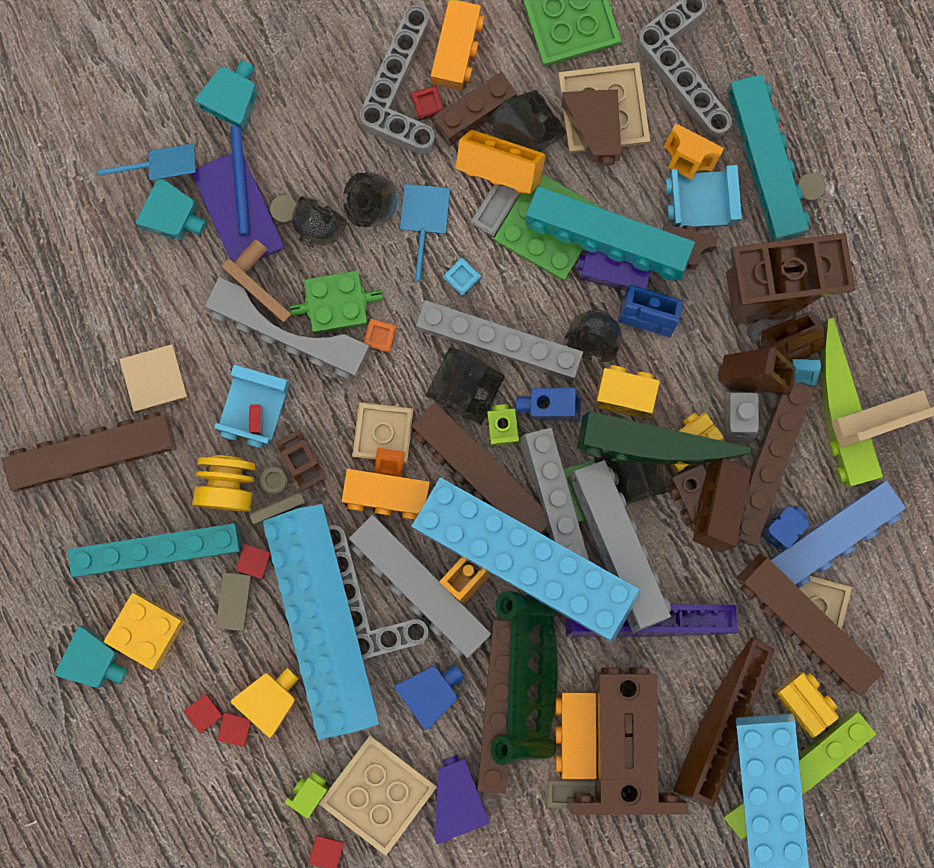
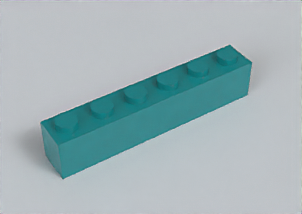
[727,74,810,242]
[526,186,695,281]
[67,523,243,578]

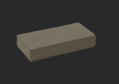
[249,493,307,526]
[216,572,252,631]
[546,779,595,808]

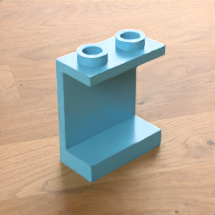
[665,165,742,228]
[214,365,290,449]

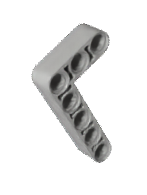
[637,0,732,140]
[360,5,435,155]
[328,525,429,659]

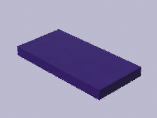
[192,153,285,262]

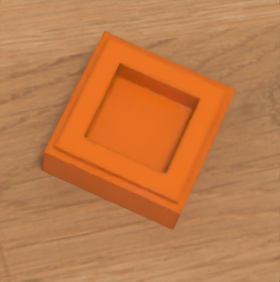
[363,319,397,353]
[374,447,405,477]

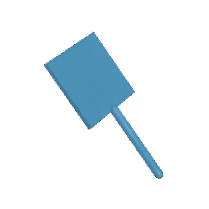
[97,143,196,180]
[400,184,450,282]

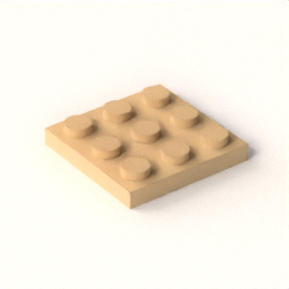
[558,62,650,154]
[319,735,437,856]

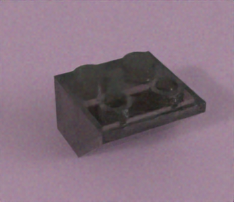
[486,90,566,152]
[425,347,505,425]
[594,454,671,505]

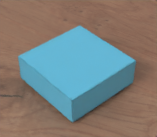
[443,257,481,297]
[792,359,821,385]

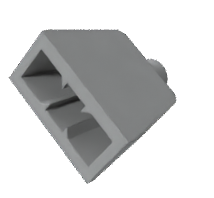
[724,391,759,443]

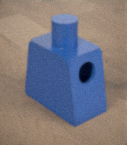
[516,388,581,422]
[394,664,465,730]

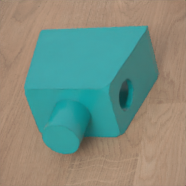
[195,60,258,131]
[135,178,207,241]
[54,626,128,688]

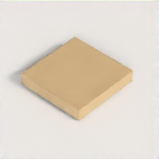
[119,344,188,413]
[352,402,414,464]
[799,575,852,630]

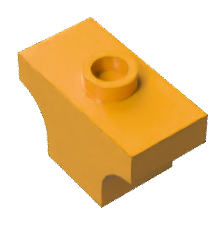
[663,123,724,180]

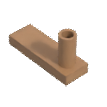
[221,239,291,324]

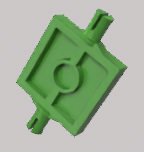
[289,270,383,335]

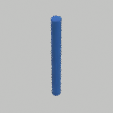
[230,126,250,235]

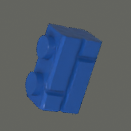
[618,284,683,337]
[761,505,810,550]

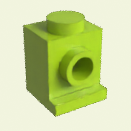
[487,404,519,447]
[284,771,329,819]

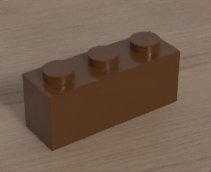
[433,71,517,147]
[693,458,751,553]

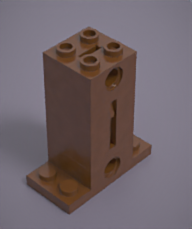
[726,233,855,325]
[567,667,688,815]

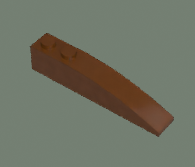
[673,638,775,807]

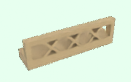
[831,390,934,448]

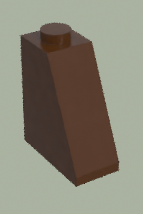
[561,89,621,166]
[718,348,796,394]

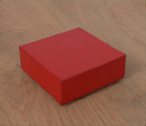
[411,85,444,121]
[249,404,263,435]
[235,544,271,579]
[184,694,223,733]
[217,712,251,747]
[309,835,344,868]

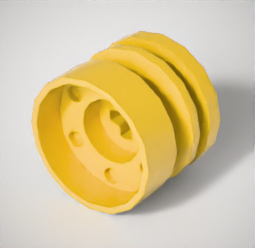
[192,455,256,512]

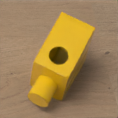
[231,667,300,738]

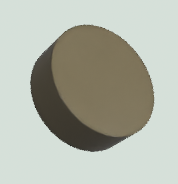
[797,173,825,202]
[270,195,298,224]
[260,466,288,495]

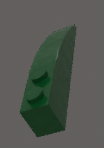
[577,411,751,464]

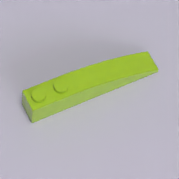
[820,318,883,488]
[723,710,876,840]

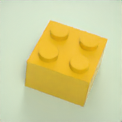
[593,365,659,419]
[103,593,186,670]

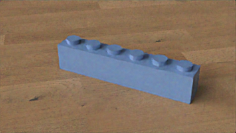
[769,480,906,588]

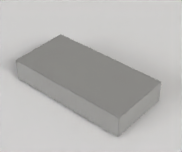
[470,184,521,238]

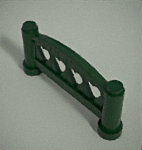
[491,591,559,765]

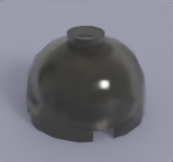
[343,172,397,228]
[292,196,348,247]
[565,310,621,362]

